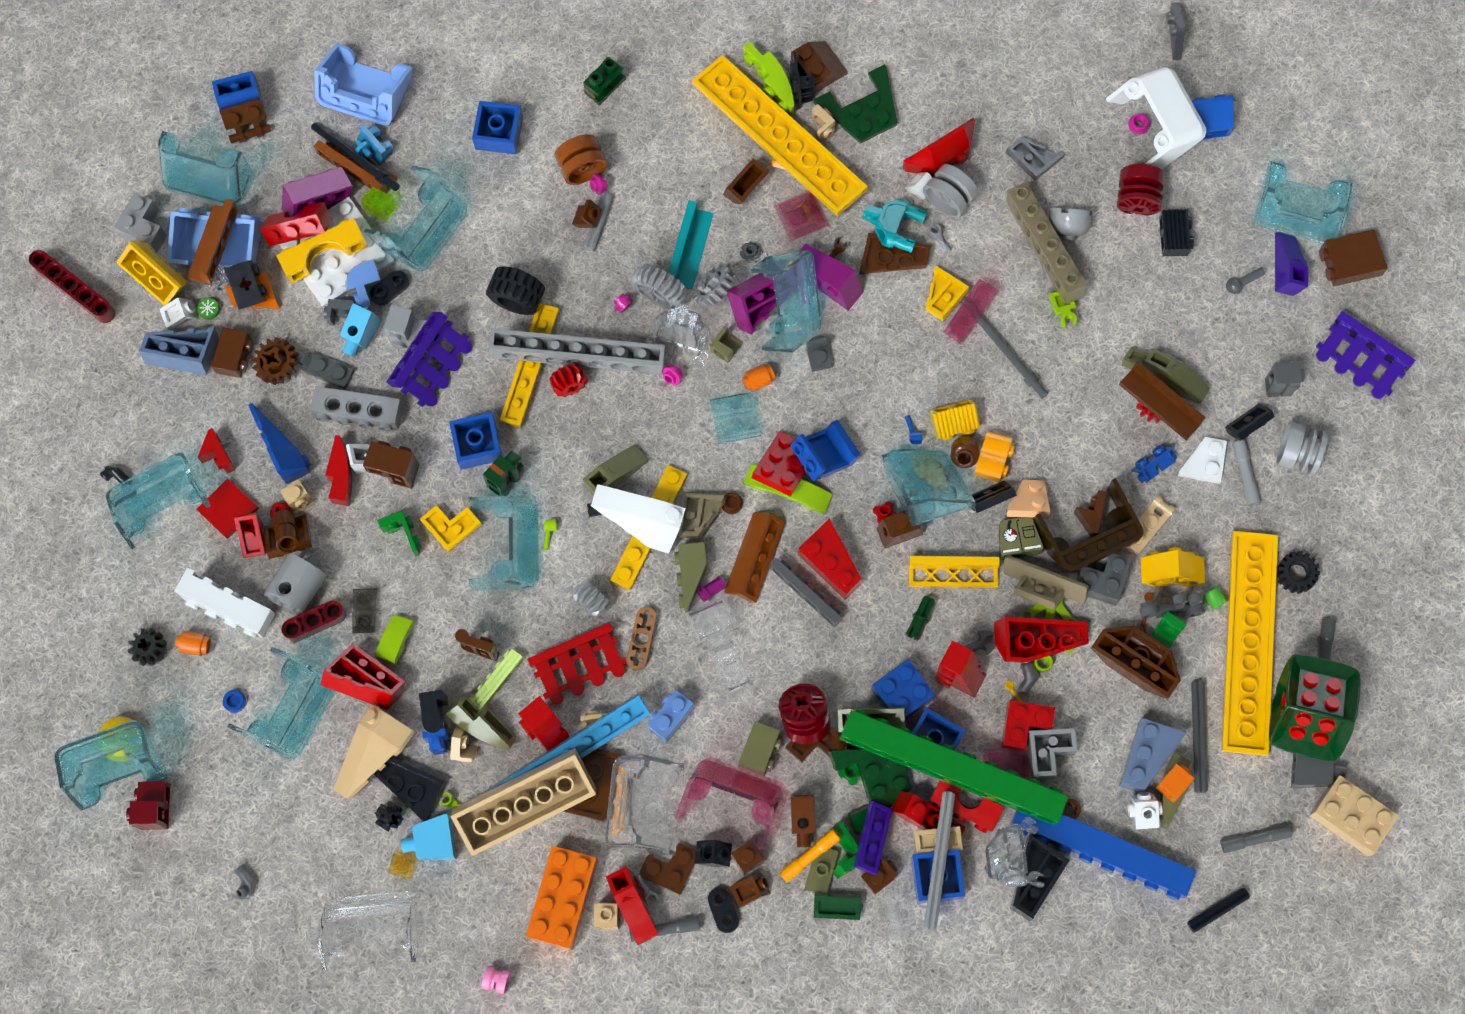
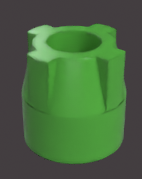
[1203,586,1228,610]

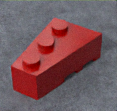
[798,518,862,600]
[320,643,406,710]

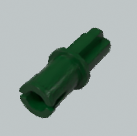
[905,596,935,641]

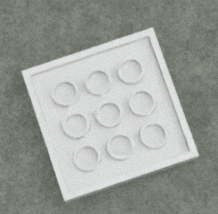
[279,197,395,309]

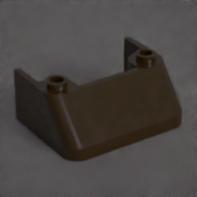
[1034,478,1143,572]

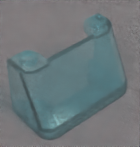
[158,131,253,207]
[1254,161,1353,244]
[54,721,168,811]

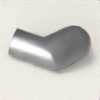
[1018,661,1039,694]
[235,864,255,900]

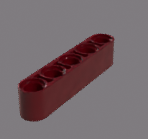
[28,250,115,323]

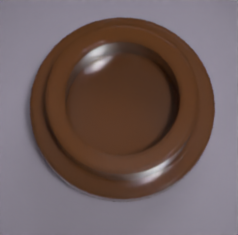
[722,493,743,515]

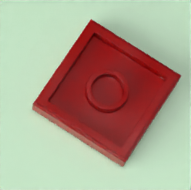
[196,478,259,539]

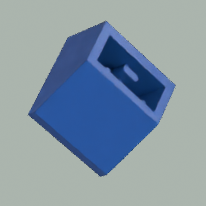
[212,71,265,111]
[1192,94,1234,140]

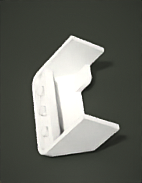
[1106,67,1206,169]

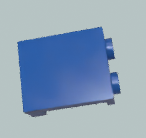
[790,420,861,481]

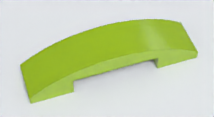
[743,464,833,515]

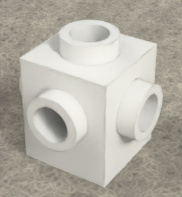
[1127,792,1162,829]

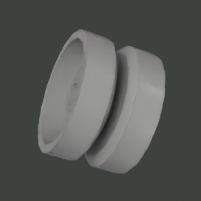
[923,164,978,218]

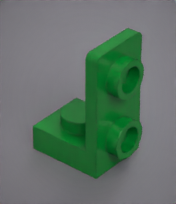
[377,511,421,556]
[1150,611,1186,648]
[831,821,859,879]

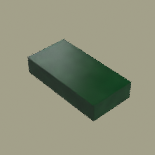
[813,893,861,920]

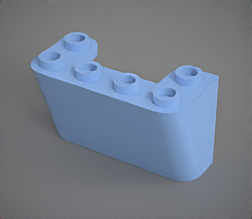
[167,208,264,268]

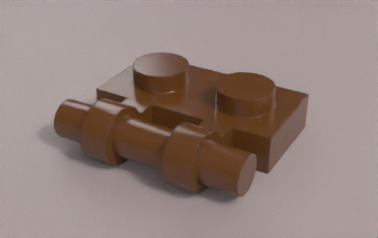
[219,97,271,144]

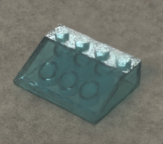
[881,448,976,526]

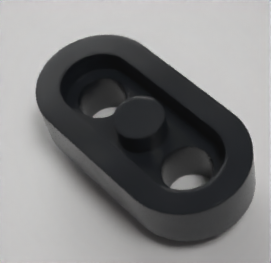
[370,270,409,306]
[708,887,739,933]

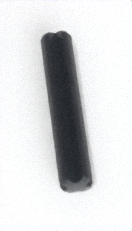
[1187,888,1250,933]

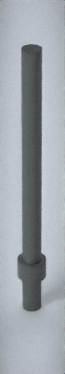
[961,297,1048,399]

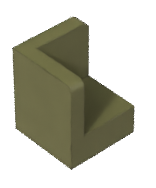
[710,326,742,363]

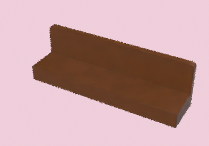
[1119,361,1205,441]

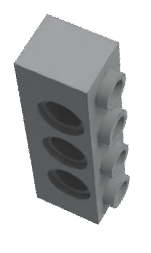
[310,386,403,431]

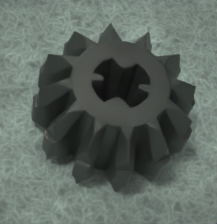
[128,628,167,666]

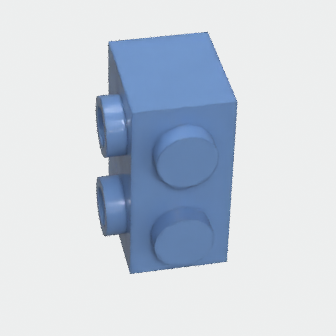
[648,690,695,743]

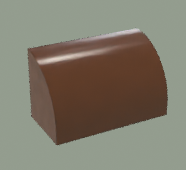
[723,158,769,204]

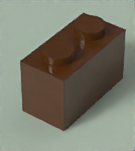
[211,327,253,378]

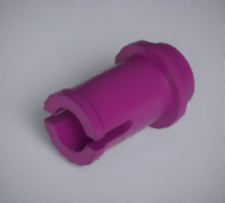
[697,576,726,602]

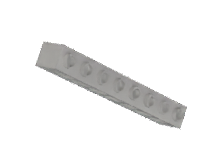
[489,328,665,374]

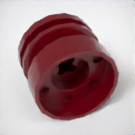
[1117,164,1165,216]
[778,684,831,745]

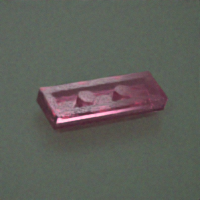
[943,279,998,345]

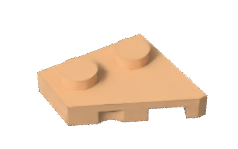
[1006,479,1050,518]

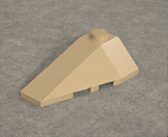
[333,704,415,800]

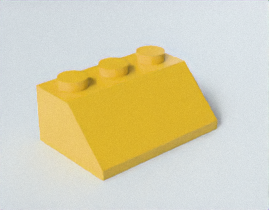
[116,238,188,306]

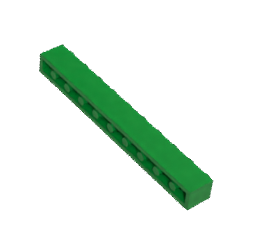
[839,709,1068,826]

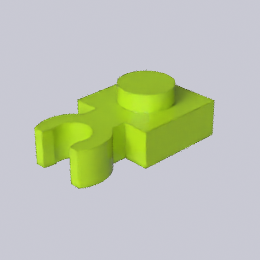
[1048,291,1077,328]

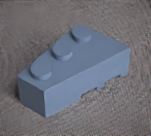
[139,326,219,376]
[1119,718,1186,793]

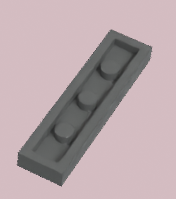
[770,558,841,628]

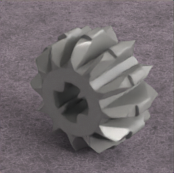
[571,580,610,618]

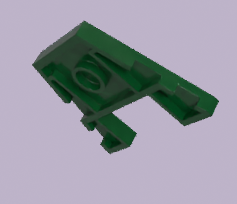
[813,64,897,144]
[828,748,912,834]

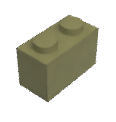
[738,721,783,776]

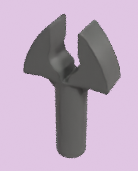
[964,630,996,655]

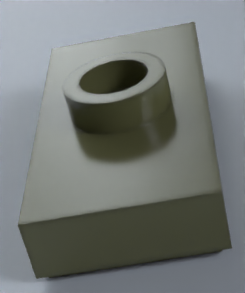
[804,849,839,893]

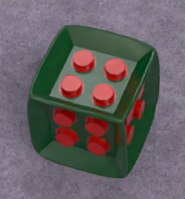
[1269,655,1361,761]

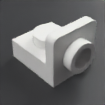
[160,297,198,329]

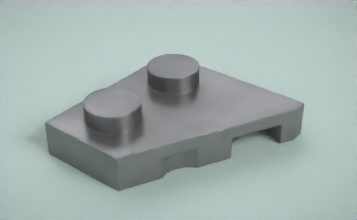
[1166,3,1186,60]
[1005,137,1064,181]

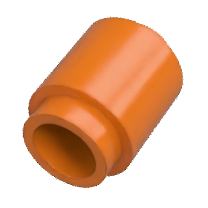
[742,364,776,392]
[176,631,211,656]

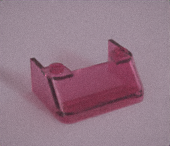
[675,760,782,853]

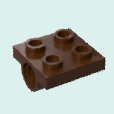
[263,510,312,559]

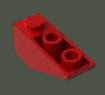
[892,791,966,836]
[606,867,659,945]

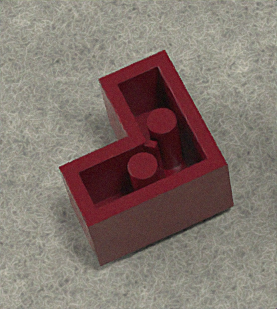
[126,781,171,830]

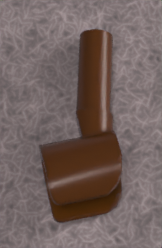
[829,237,847,258]

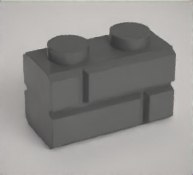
[1265,362,1305,397]

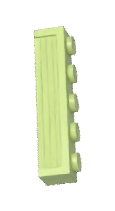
[469,649,524,709]

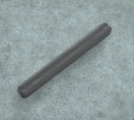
[1191,680,1208,793]

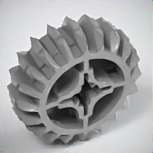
[631,264,687,310]

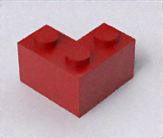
[1001,700,1055,751]

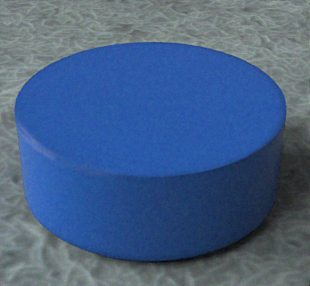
[223,690,246,713]

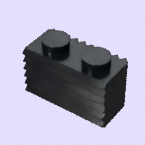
[1159,209,1194,257]

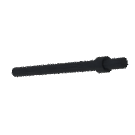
[311,123,400,191]

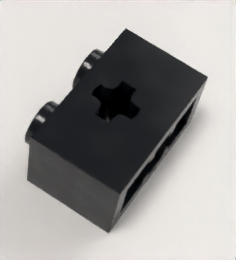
[224,260,268,309]

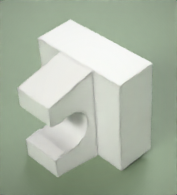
[905,172,932,200]

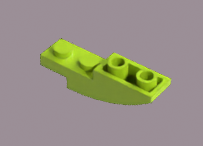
[743,41,794,116]

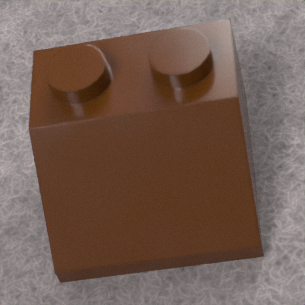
[791,41,848,94]

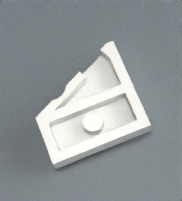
[1178,437,1227,484]

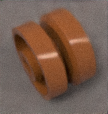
[554,134,608,185]

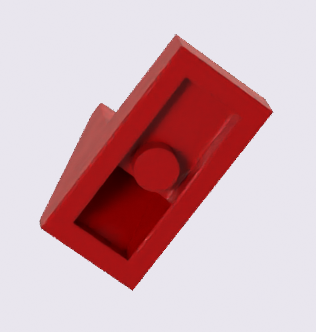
[198,428,235,474]
[234,513,266,558]

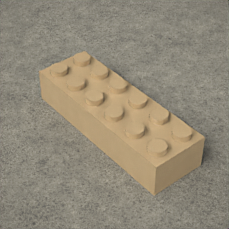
[450,748,596,856]

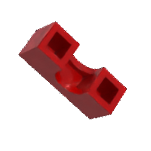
[260,202,332,247]
[930,780,1005,833]

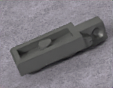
[294,352,354,389]

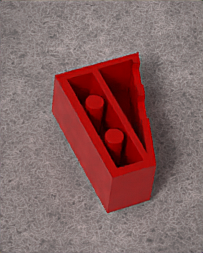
[935,640,987,698]
[518,696,570,751]

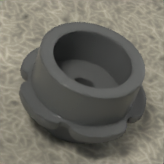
[740,242,761,262]

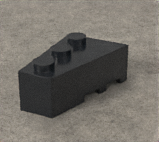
[1010,834,1070,921]

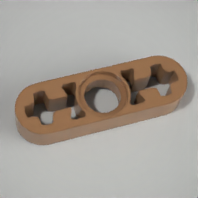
[627,607,657,671]

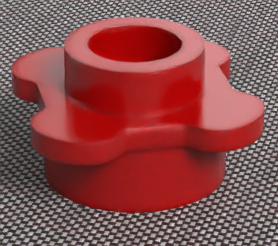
[873,501,897,524]

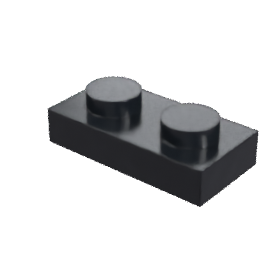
[1225,403,1275,441]

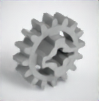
[693,265,734,308]

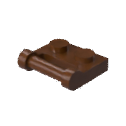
[455,629,500,662]

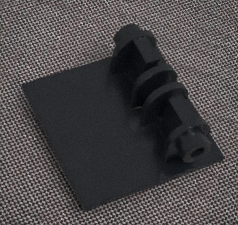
[789,52,814,108]

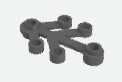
[1139,593,1206,619]

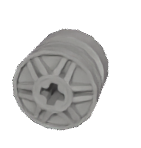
[1276,421,1328,476]

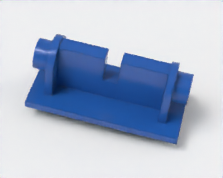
[1131,445,1177,483]

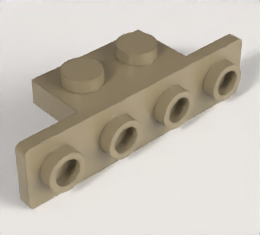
[1003,555,1089,610]

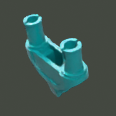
[862,198,927,253]

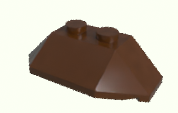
[1091,625,1181,699]

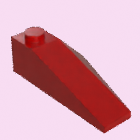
[994,617,1089,663]

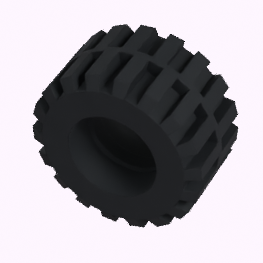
[486,266,545,315]

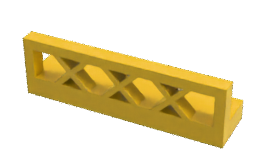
[909,556,999,588]

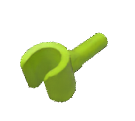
[543,519,557,550]
[439,792,461,808]

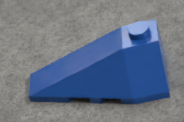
[248,403,311,484]

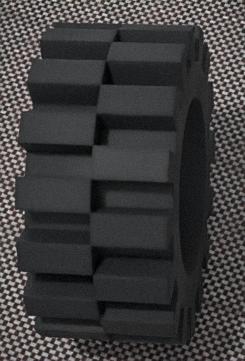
[1276,551,1320,594]

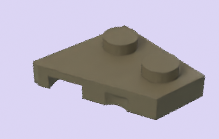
[677,493,726,539]

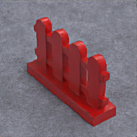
[527,622,627,705]

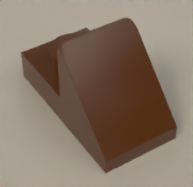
[1074,490,1107,538]

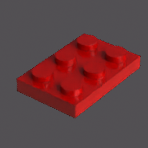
[751,431,806,497]

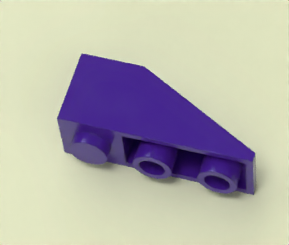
[1275,232,1308,296]

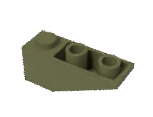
[583,444,649,496]
[674,542,707,614]

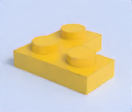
[420,505,482,553]

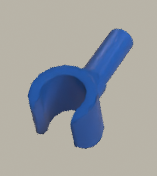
[905,415,922,444]

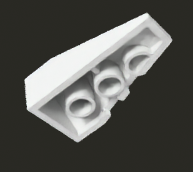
[591,484,686,554]

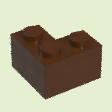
[363,441,420,489]

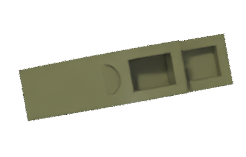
[1122,347,1210,404]

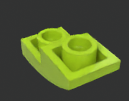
[375,614,415,665]

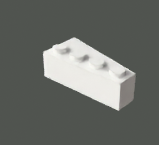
[175,568,275,638]

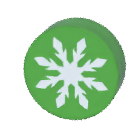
[197,298,220,320]

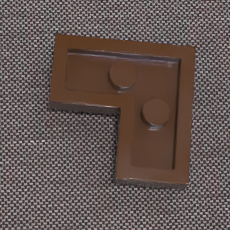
[785,727,848,763]
[639,843,696,895]

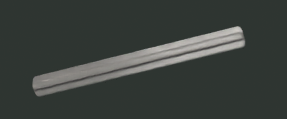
[924,791,955,931]

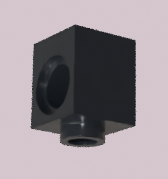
[694,840,732,867]

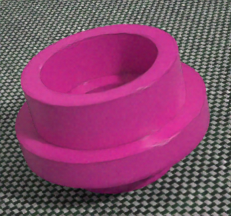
[1128,114,1150,135]
[590,174,607,195]
[613,293,633,313]
[662,365,683,385]

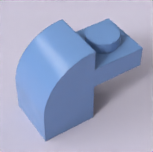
[345,259,380,308]

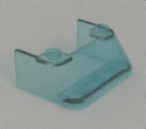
[364,166,467,271]
[751,250,822,353]
[105,453,211,549]
[469,496,539,591]
[227,647,335,759]

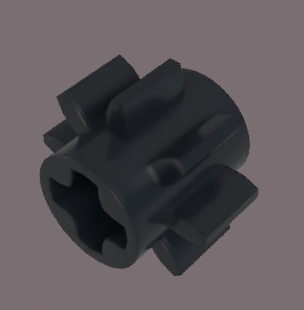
[374,801,404,832]

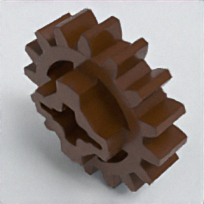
[252,337,299,385]

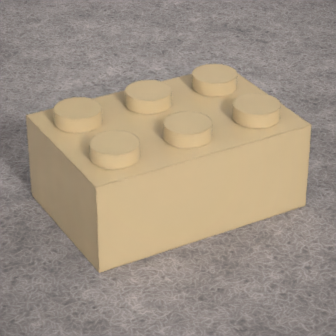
[1309,775,1399,856]

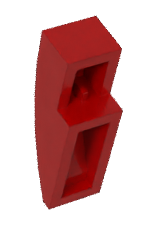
[325,435,352,506]

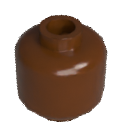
[950,436,979,468]

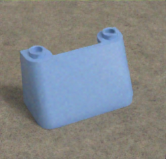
[315,43,413,126]

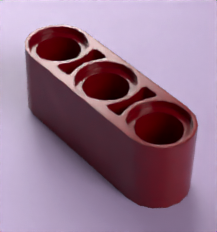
[281,601,346,642]

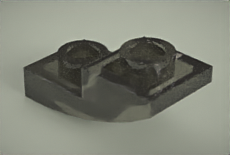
[352,588,377,634]

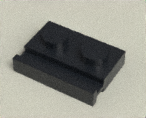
[965,481,1017,513]

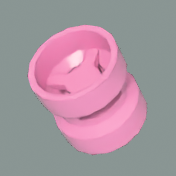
[481,966,511,995]

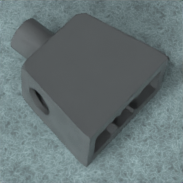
[1291,754,1347,788]

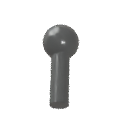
[1226,267,1266,294]

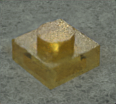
[388,851,417,879]

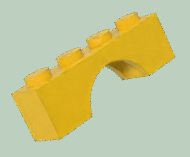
[276,218,368,284]

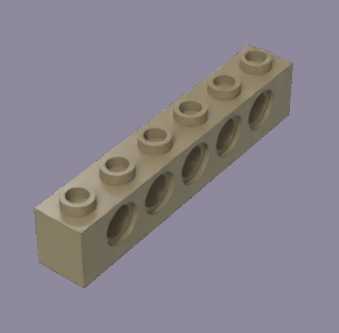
[1006,182,1086,304]

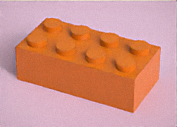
[526,846,598,951]

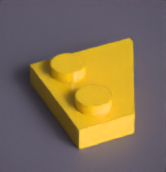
[926,266,969,321]

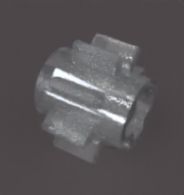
[207,265,230,291]

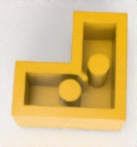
[1141,547,1205,587]

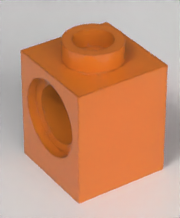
[1155,763,1195,803]

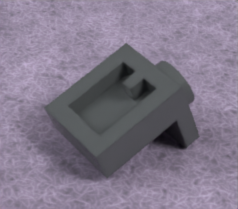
[323,299,355,326]
[806,336,833,372]

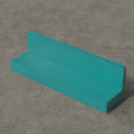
[668,200,713,289]

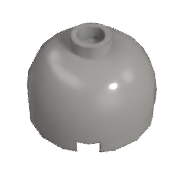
[1049,208,1092,241]

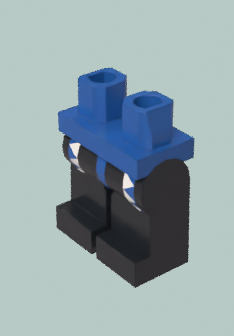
[419,690,451,755]

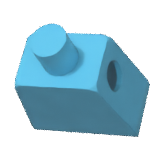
[340,303,382,357]
[401,814,457,860]

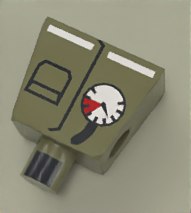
[999,508,1044,560]

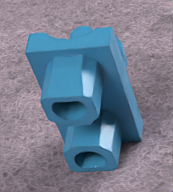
[355,124,393,166]

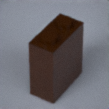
[1319,229,1388,287]

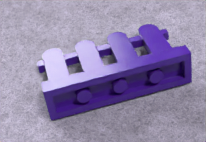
[1316,311,1416,399]
[386,312,472,407]

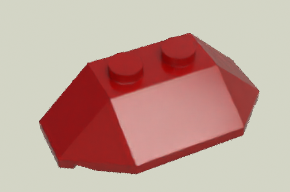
[903,118,975,177]

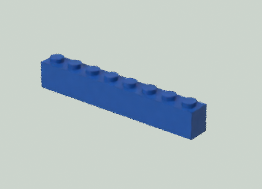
[1010,811,1196,900]

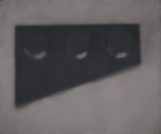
[374,757,446,821]

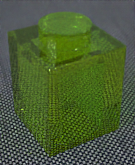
[361,186,397,222]

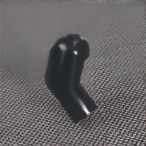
[100,466,133,488]

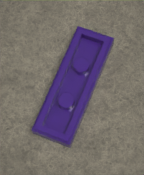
[854,801,893,875]

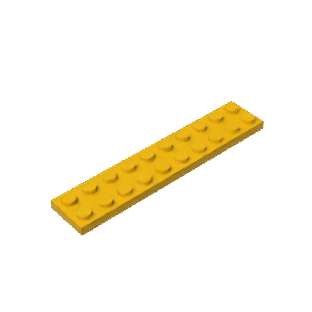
[692,55,868,217]
[1221,531,1278,756]

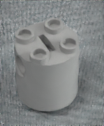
[264,553,327,616]

